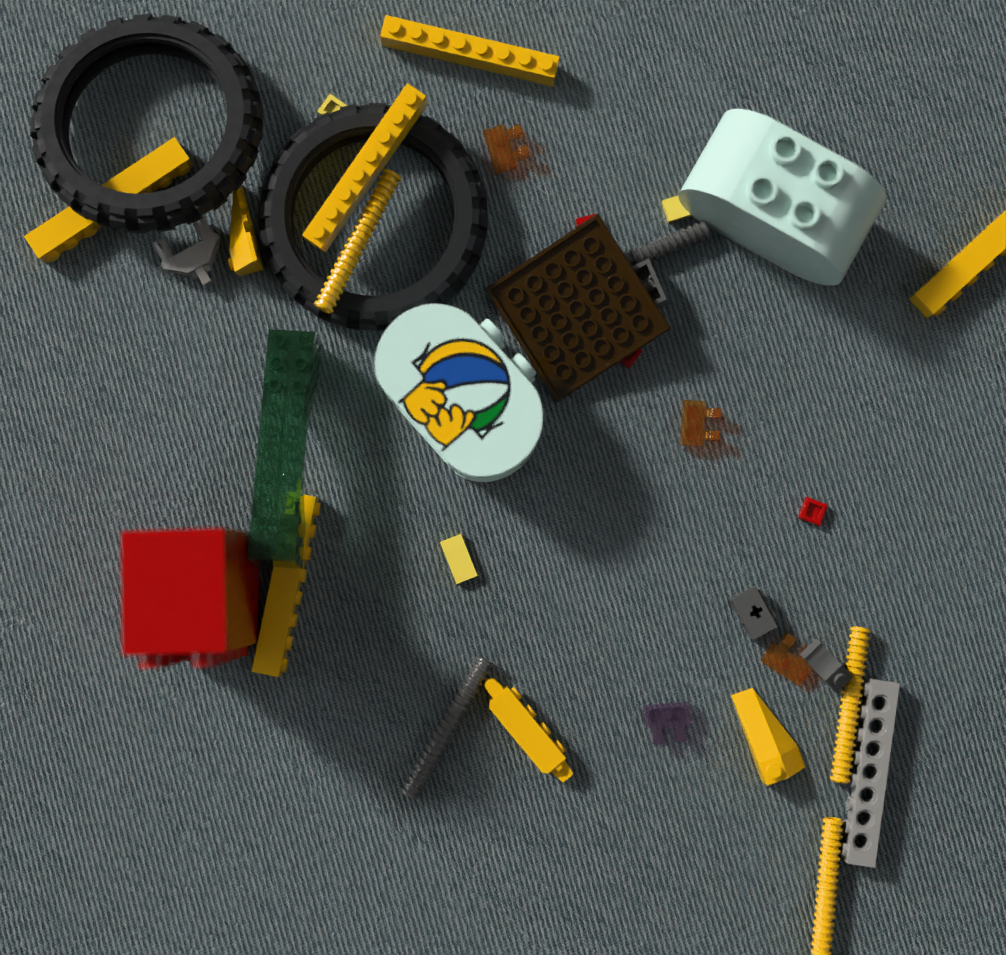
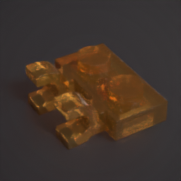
[483,124,530,175]
[680,400,721,447]
[760,632,811,686]

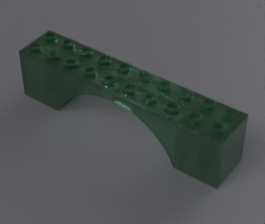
[247,329,321,569]

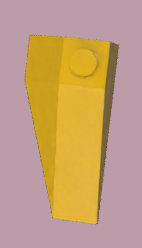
[228,185,265,276]
[731,688,805,786]

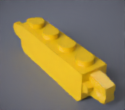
[484,677,573,782]

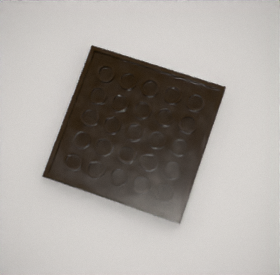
[485,213,671,402]

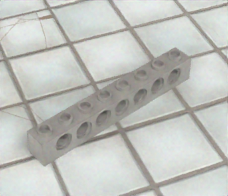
[840,678,900,868]

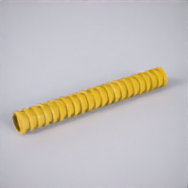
[314,169,401,314]
[830,626,871,784]
[811,817,844,955]

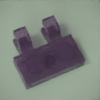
[643,701,691,744]

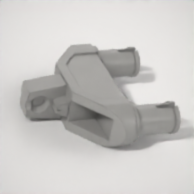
[153,216,220,287]

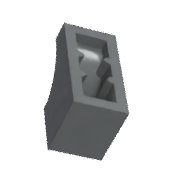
[799,639,853,693]

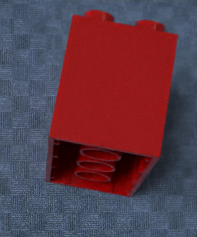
[121,528,260,668]

